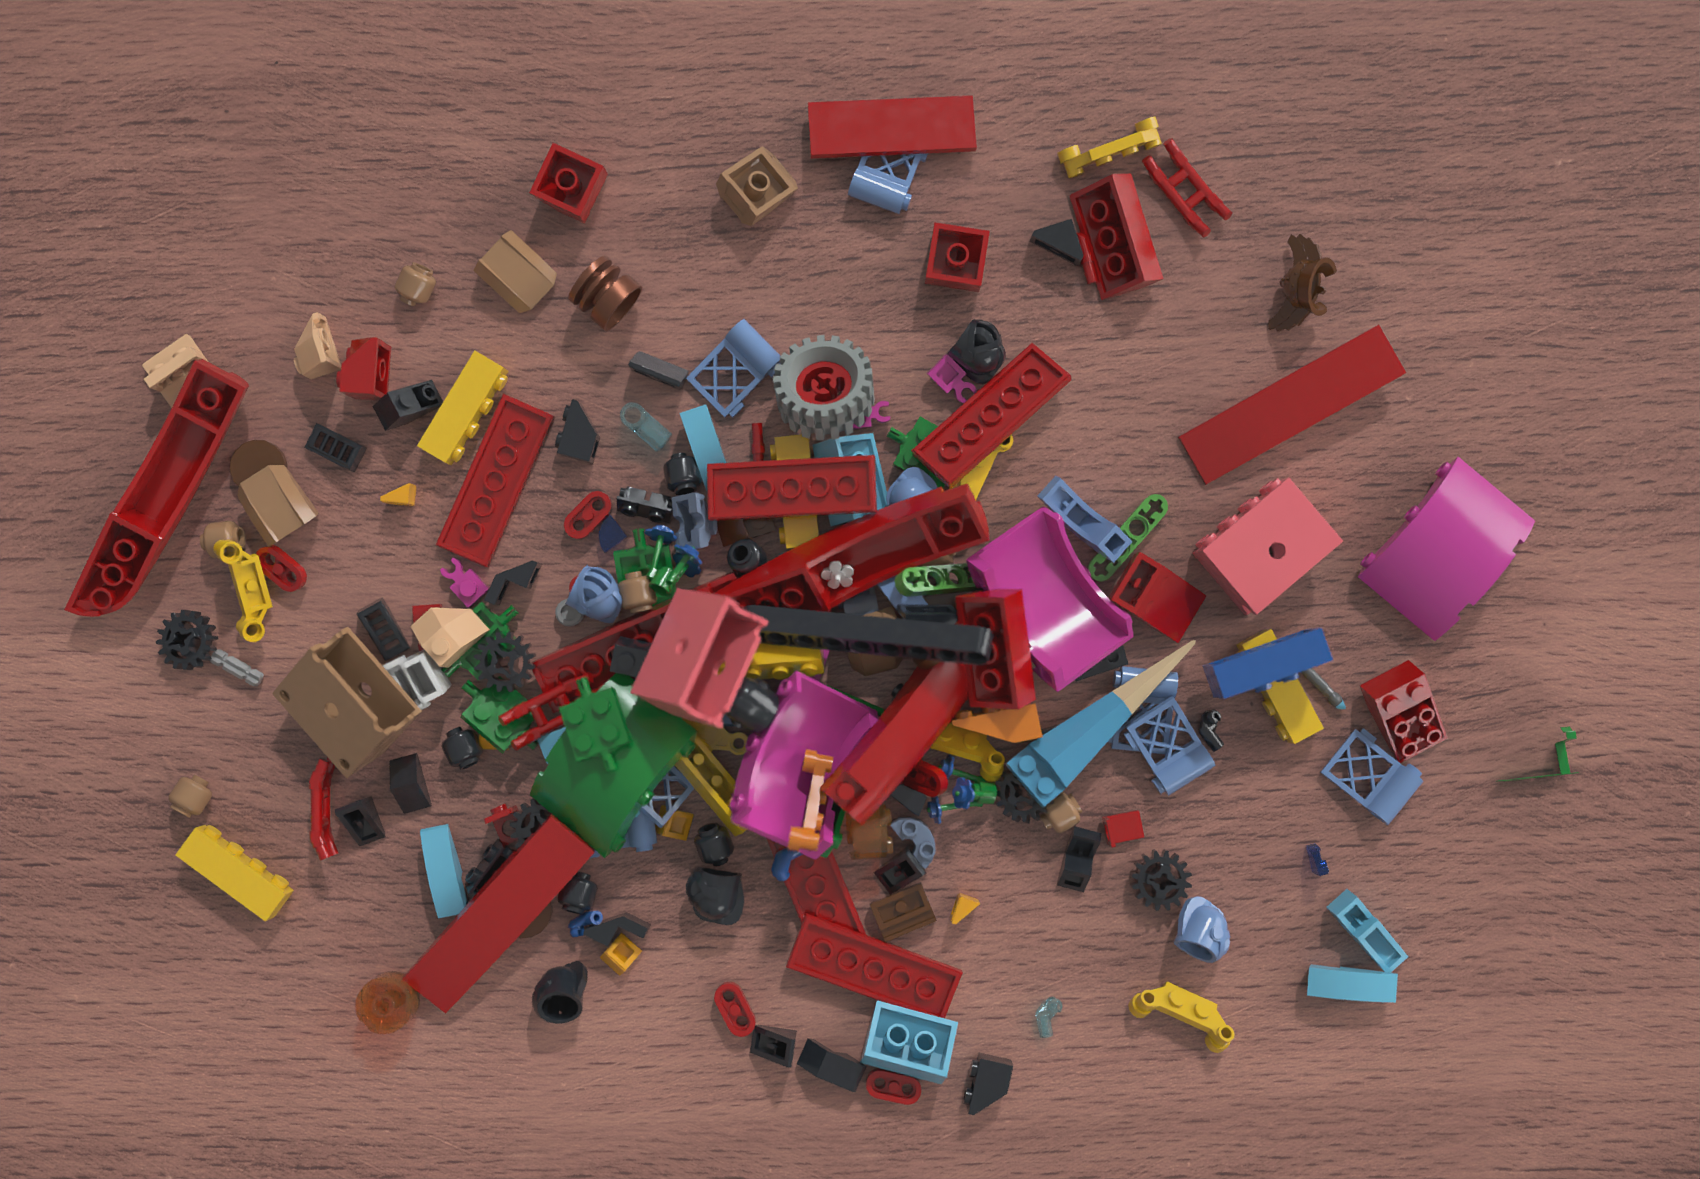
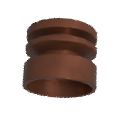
[568,255,643,332]

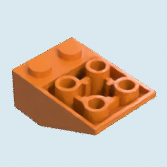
[950,702,1042,743]

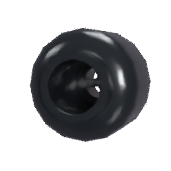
[663,453,702,496]
[727,539,768,577]
[441,726,483,770]
[694,823,734,867]
[557,872,598,915]

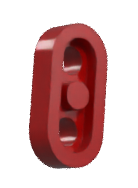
[564,491,612,539]
[256,545,307,592]
[902,760,948,797]
[714,982,756,1037]
[866,1068,922,1105]

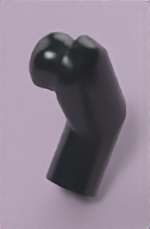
[1198,709,1224,752]

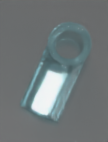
[620,402,673,453]

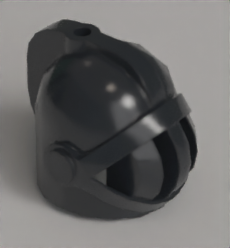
[946,319,1006,384]
[725,677,779,733]
[686,867,745,925]
[532,961,588,1024]

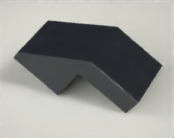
[484,560,542,605]
[1057,826,1102,893]
[583,912,651,946]
[797,1038,867,1092]

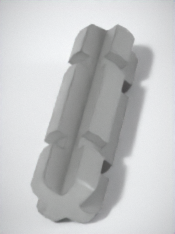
[210,649,264,686]

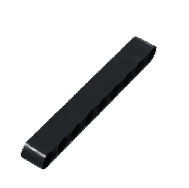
[743,605,993,665]

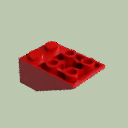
[1108,552,1206,643]
[1359,660,1448,763]

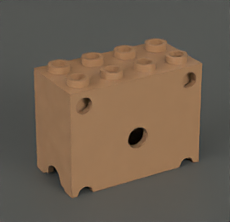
[272,627,422,779]

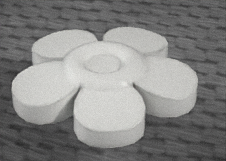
[821,561,854,589]

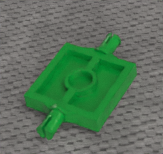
[886,416,945,488]
[613,528,676,607]
[441,602,519,681]
[460,676,539,754]
[559,677,632,773]

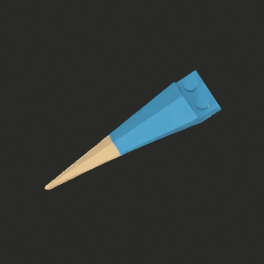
[1006,640,1196,808]

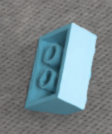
[812,433,888,526]
[860,1001,958,1084]

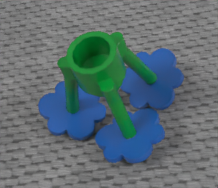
[645,525,703,596]
[927,754,997,824]

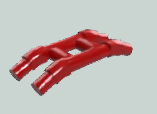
[1142,138,1232,238]
[498,672,594,751]
[309,757,339,861]

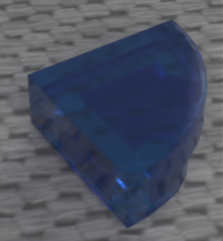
[599,514,627,553]
[1306,843,1329,876]

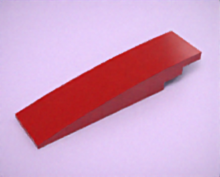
[1178,325,1407,485]
[531,571,738,714]
[402,814,595,1014]

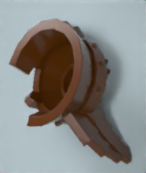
[1268,234,1337,332]

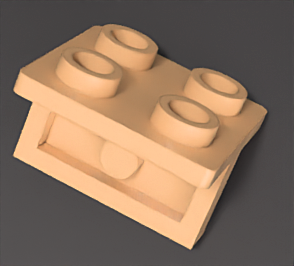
[143,334,208,408]

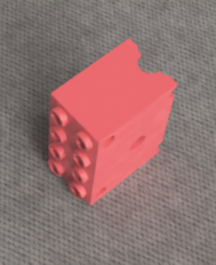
[1192,477,1343,615]
[630,588,768,728]

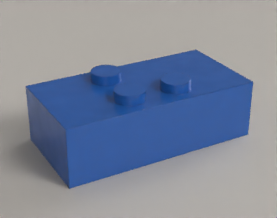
[1202,628,1333,699]

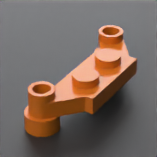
[788,749,833,851]

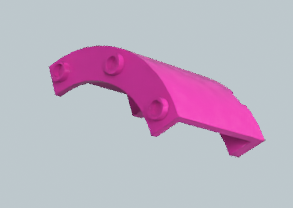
[1358,457,1535,641]
[966,506,1134,692]
[730,671,878,860]

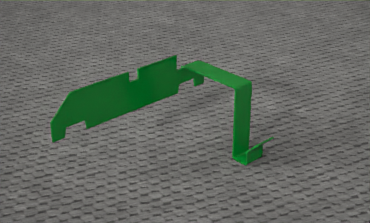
[1496,726,1579,782]

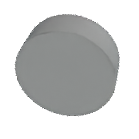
[555,599,584,626]

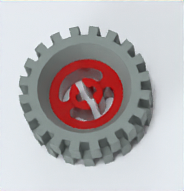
[773,335,875,440]

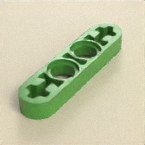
[1087,494,1168,582]
[895,563,979,597]

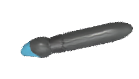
[1301,668,1346,709]

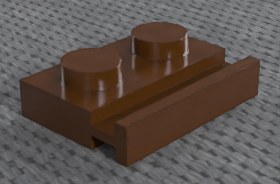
[870,882,937,942]

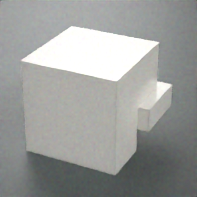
[382,649,452,710]

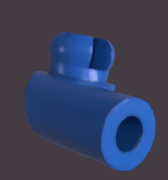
[771,847,803,881]
[568,911,603,937]

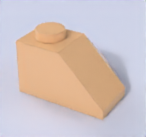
[294,312,341,379]
[411,607,490,668]

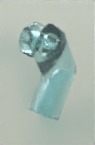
[1035,997,1063,1038]

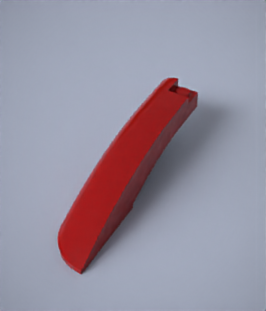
[64,359,249,617]
[714,483,989,612]
[820,589,983,826]

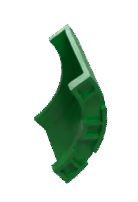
[530,673,698,858]

